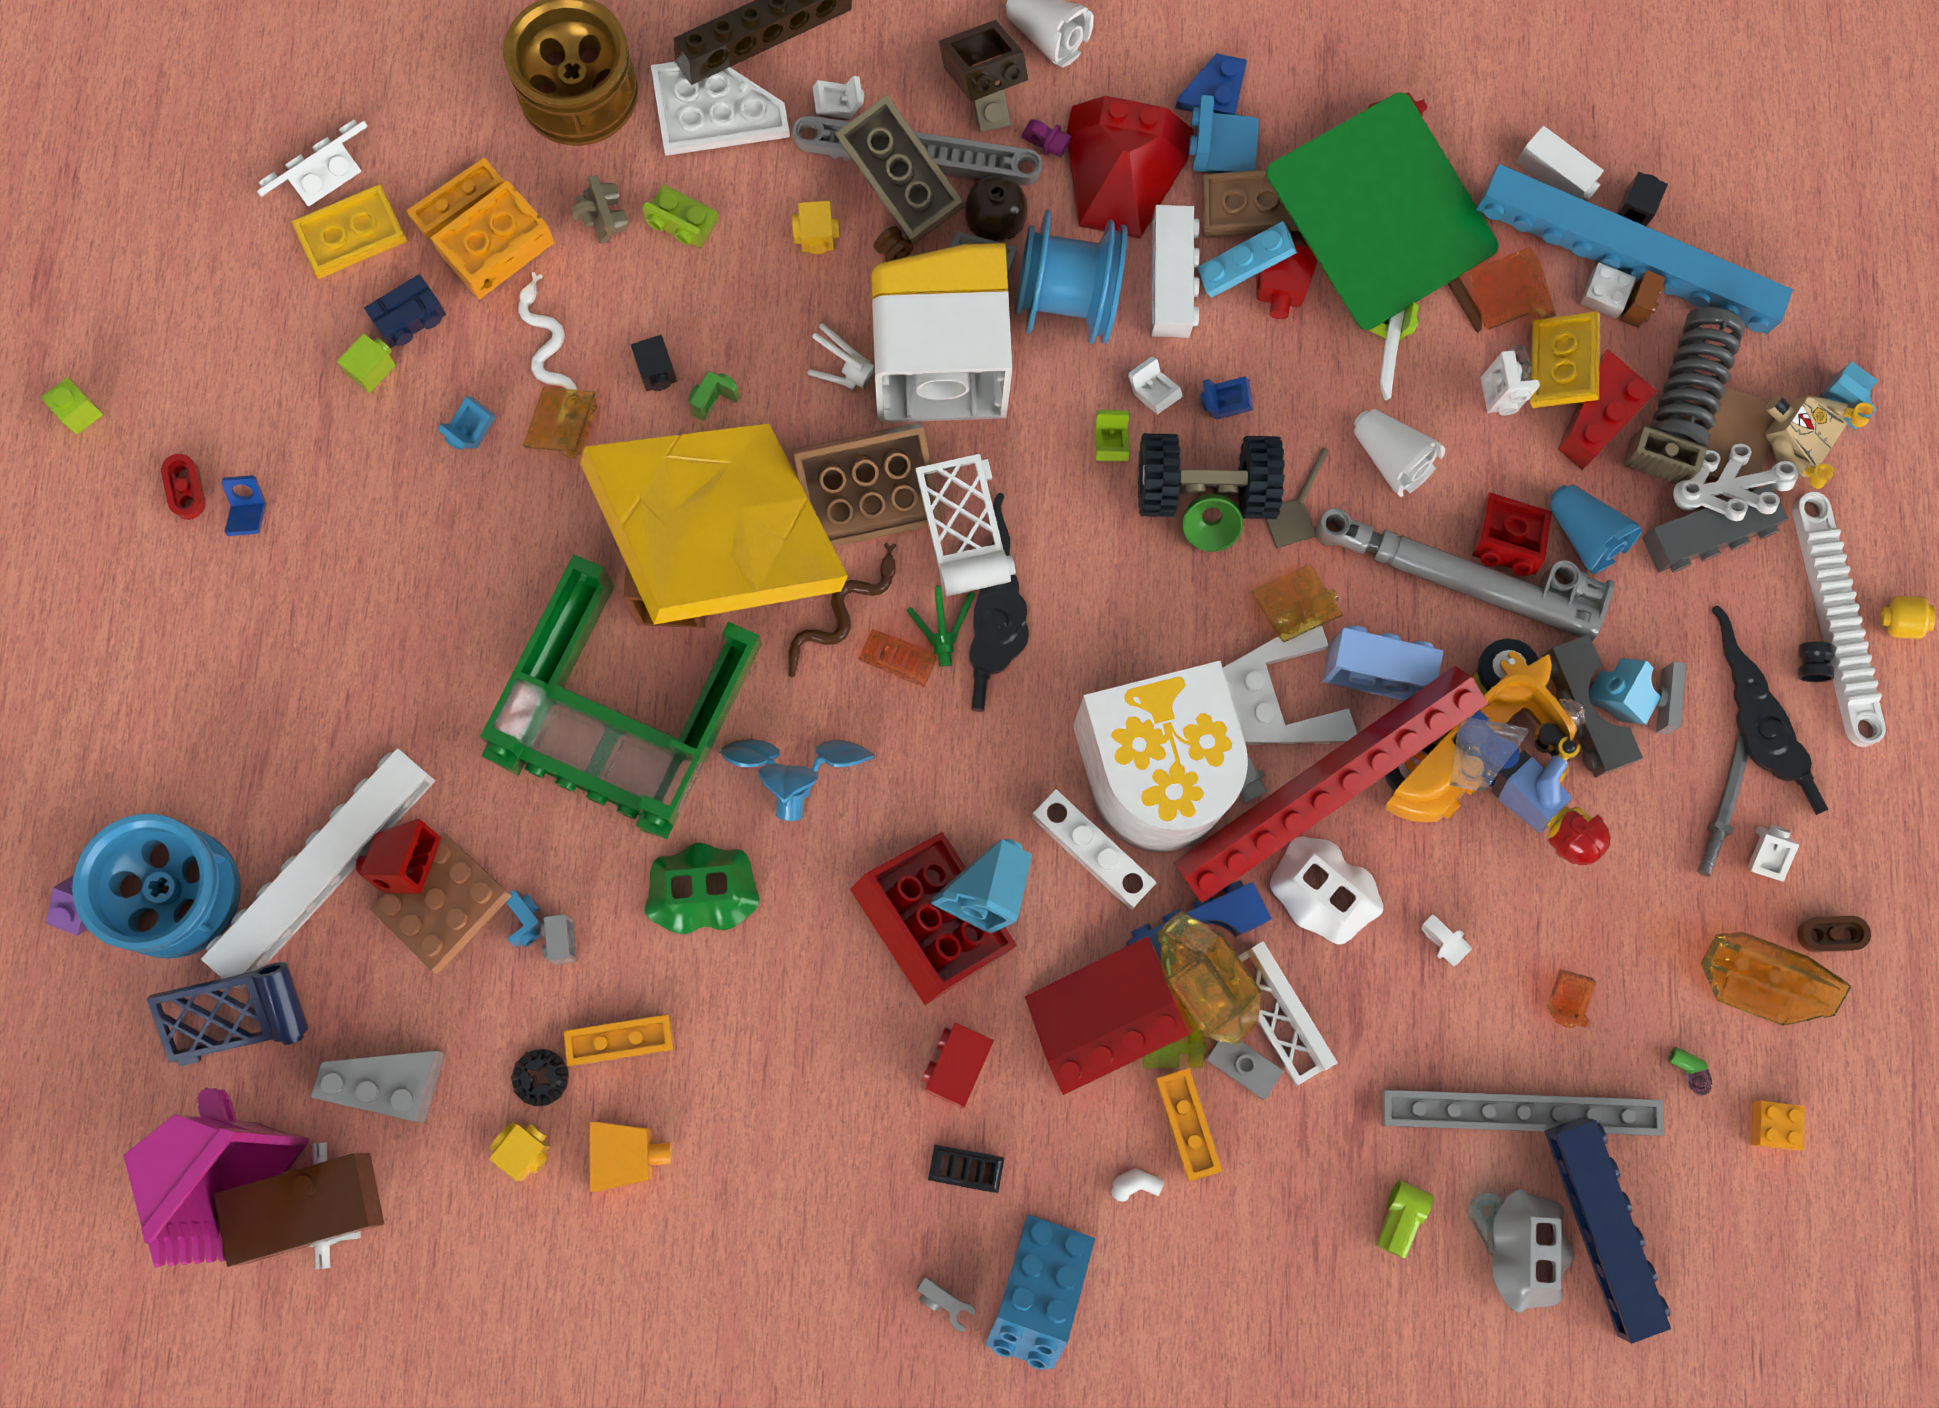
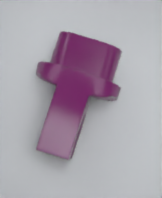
[1021,119,1072,158]

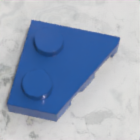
[1175,53,1247,115]

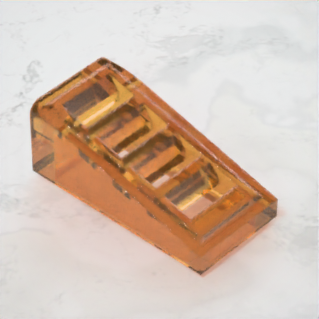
[859,629,936,687]

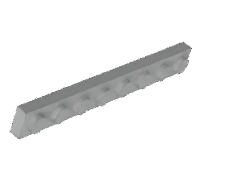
[1381,1090,1665,1136]

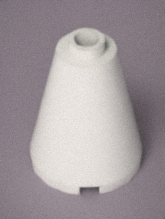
[1006,0,1094,67]
[1354,409,1446,497]

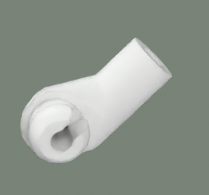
[1111,1169,1164,1202]

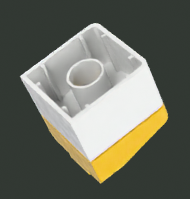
[871,243,1012,422]

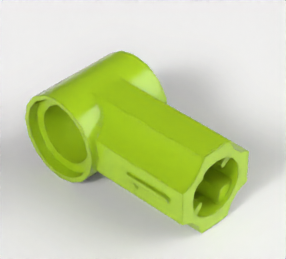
[1375,1180,1434,1259]

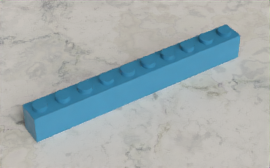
[1476,164,1793,334]

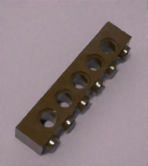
[674,0,852,85]

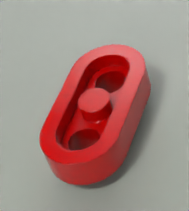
[161,454,206,520]

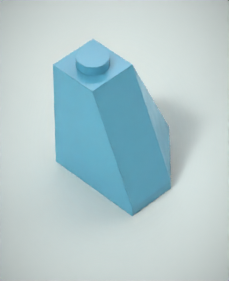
[931,839,1032,934]

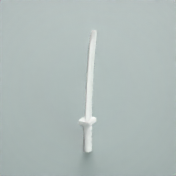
[1379,309,1405,400]

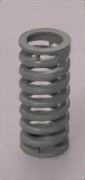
[1651,307,1746,446]

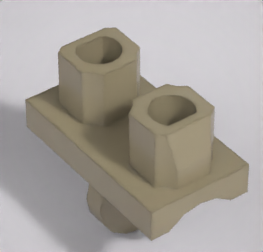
[571,175,628,243]

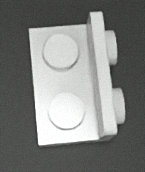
[1480,351,1540,416]

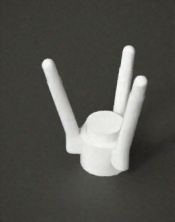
[808,323,875,390]

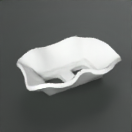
[1270,836,1383,944]

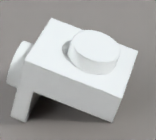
[812,76,864,119]
[1129,356,1183,415]

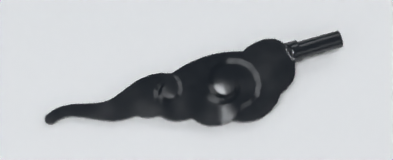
[969,493,1029,712]
[1712,606,1829,815]

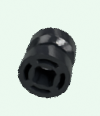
[1798,642,1835,682]

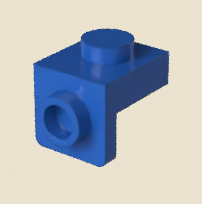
[1200,376,1254,420]

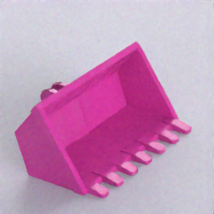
[123,1088,309,1268]

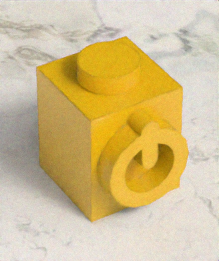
[792,201,839,255]
[489,1121,551,1181]

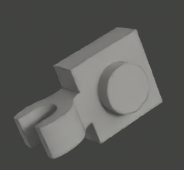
[917,1276,976,1332]

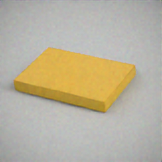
[291,183,408,279]
[1530,311,1600,408]

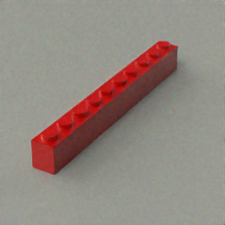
[1173,666,1488,903]

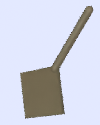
[1266,448,1328,549]

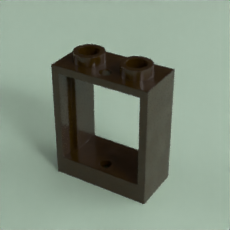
[939,20,1028,102]

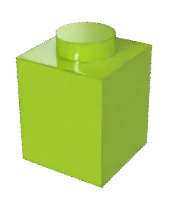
[337,333,396,393]
[40,377,104,435]

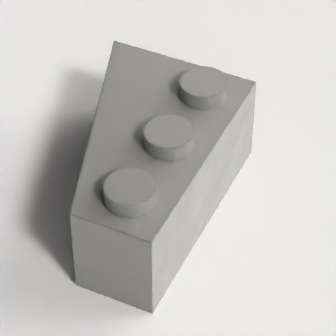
[311,1051,445,1123]

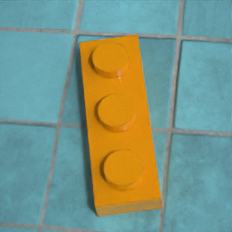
[406,157,504,240]
[563,1014,674,1067]
[1155,1068,1223,1182]

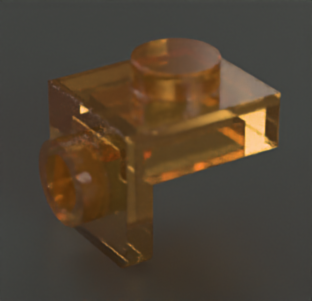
[1547,969,1596,1028]

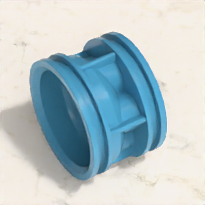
[72,814,241,959]

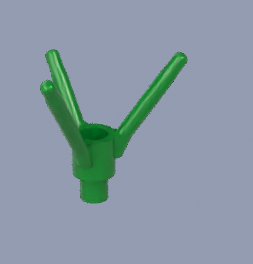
[907,585,975,667]

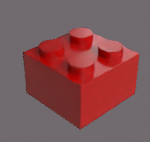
[922,1023,994,1109]

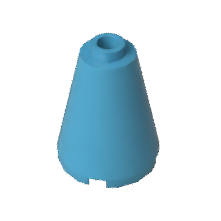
[1550,484,1642,575]

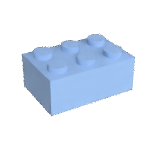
[1322,626,1443,701]

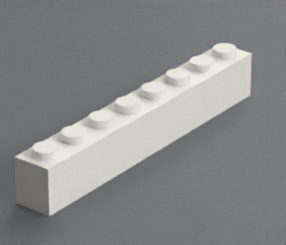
[201,748,436,989]

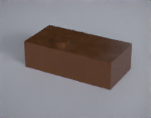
[214,1153,385,1267]

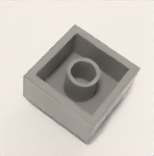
[541,914,577,965]

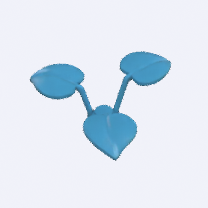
[719,739,875,821]

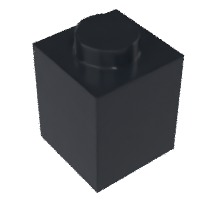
[1616,172,1668,226]
[630,334,677,391]

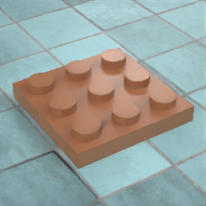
[370,832,512,975]

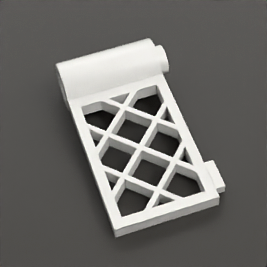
[915,454,1016,597]

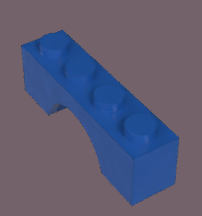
[1126,880,1272,970]

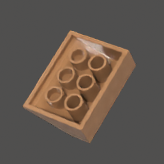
[792,422,943,547]

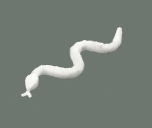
[518,272,577,424]

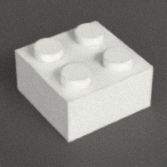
[1580,262,1636,319]

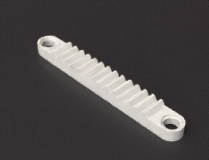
[1792,492,1886,747]

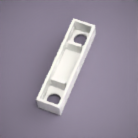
[1031,789,1157,910]

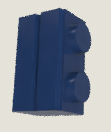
[364,274,446,348]

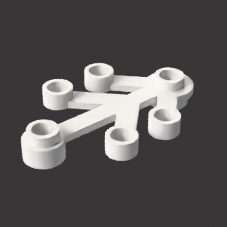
[1673,444,1799,521]

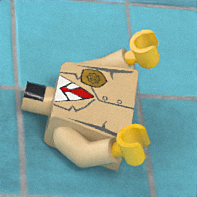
[1765,395,1874,489]

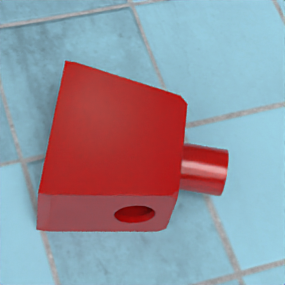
[1256,245,1318,319]
[356,819,442,894]

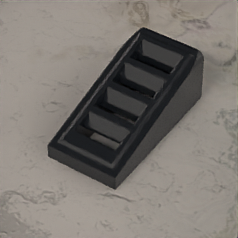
[928,1145,1004,1193]

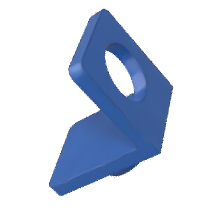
[221,475,266,536]

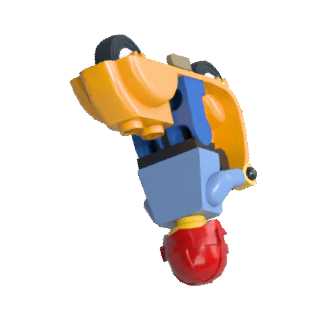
[1385,638,1611,865]

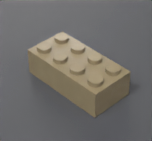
[835,95,964,245]

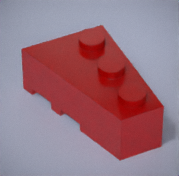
[1558,349,1657,470]

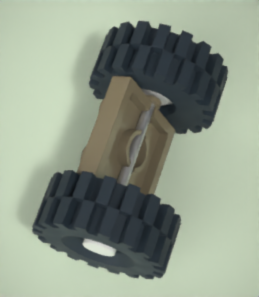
[1138,433,1285,519]

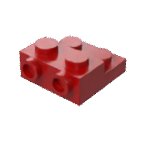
[1472,492,1552,576]

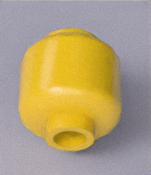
[1881,596,1936,639]

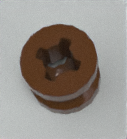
[873,226,914,262]

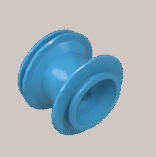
[1015,209,1127,345]

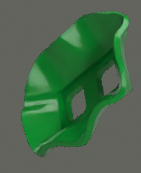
[644,842,760,934]

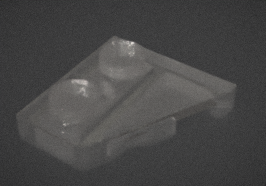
[1450,717,1529,792]

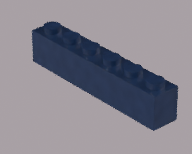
[1544,1117,1671,1344]

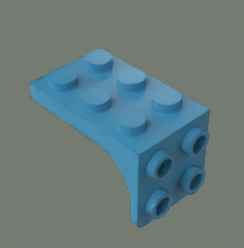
[986,1214,1095,1370]

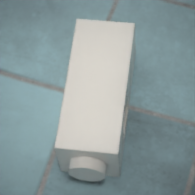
[1516,125,1604,201]

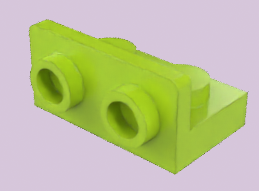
[642,184,720,249]

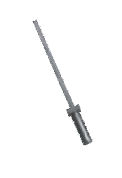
[1697,729,1748,877]

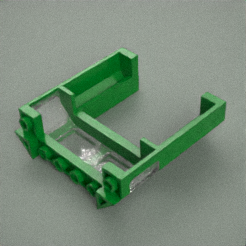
[480,554,762,839]

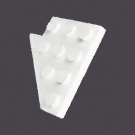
[651,62,790,156]

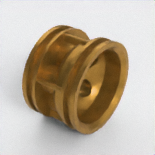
[503,0,638,146]

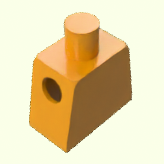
[590,1122,672,1192]

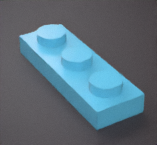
[1197,221,1297,298]

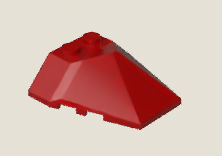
[1066,96,1194,239]

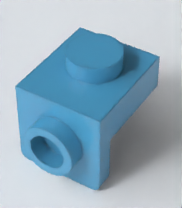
[437,397,497,450]
[506,890,543,948]

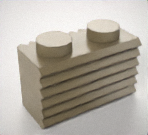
[1623,425,1707,484]

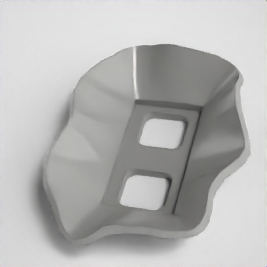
[1492,1189,1575,1313]

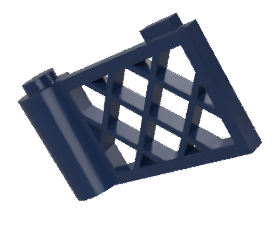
[147,962,309,1067]

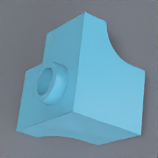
[1819,361,1878,429]
[1589,658,1661,725]

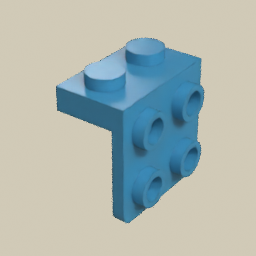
[1188,95,1259,173]

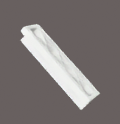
[1223,941,1338,1086]

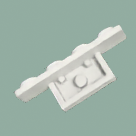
[257,120,368,207]

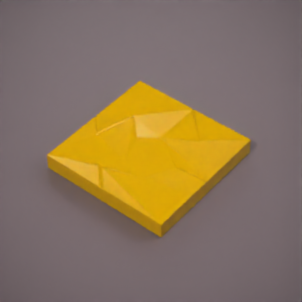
[580,423,848,625]

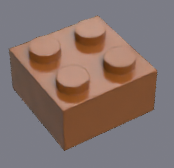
[1620,270,1666,328]

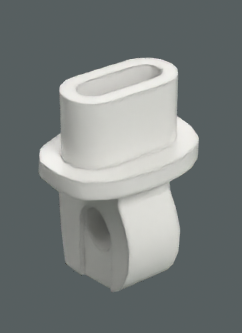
[1421,914,1472,967]

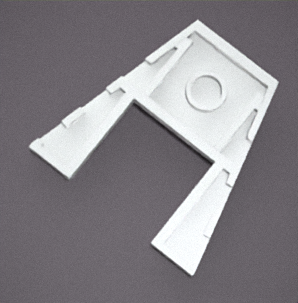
[1223,615,1357,745]

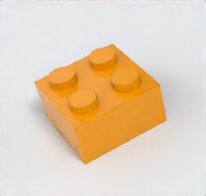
[1751,1101,1805,1151]

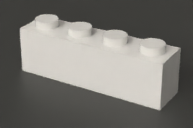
[1151,205,1199,338]

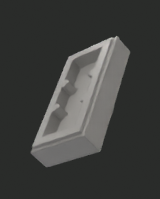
[1656,661,1686,735]
[1205,1031,1284,1100]

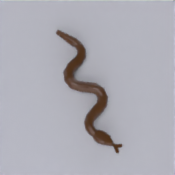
[788,543,896,677]

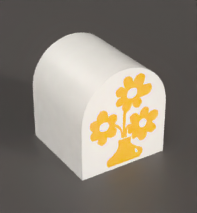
[1073,661,1248,852]

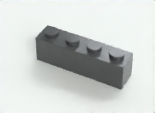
[1642,484,1788,573]

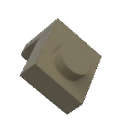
[973,89,1011,132]

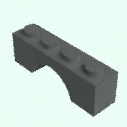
[1542,635,1643,778]

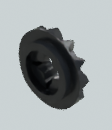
[510,1049,569,1106]

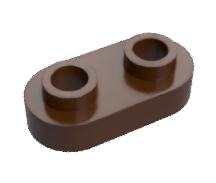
[1797,916,1871,953]

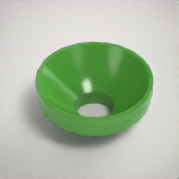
[1183,494,1243,552]

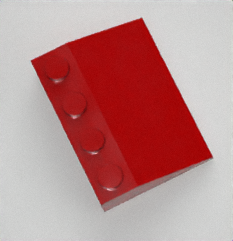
[850,832,1017,1005]
[1025,936,1195,1095]

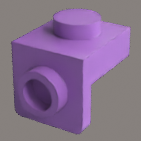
[46,876,86,936]

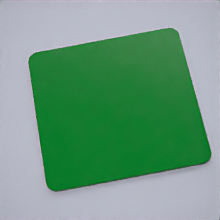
[1266,92,1499,330]

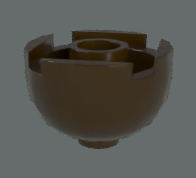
[965,175,1027,242]

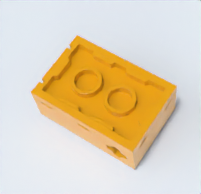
[430,180,555,300]

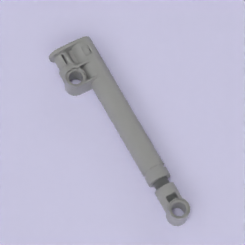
[1315,508,1615,641]

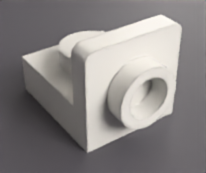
[1747,824,1799,882]

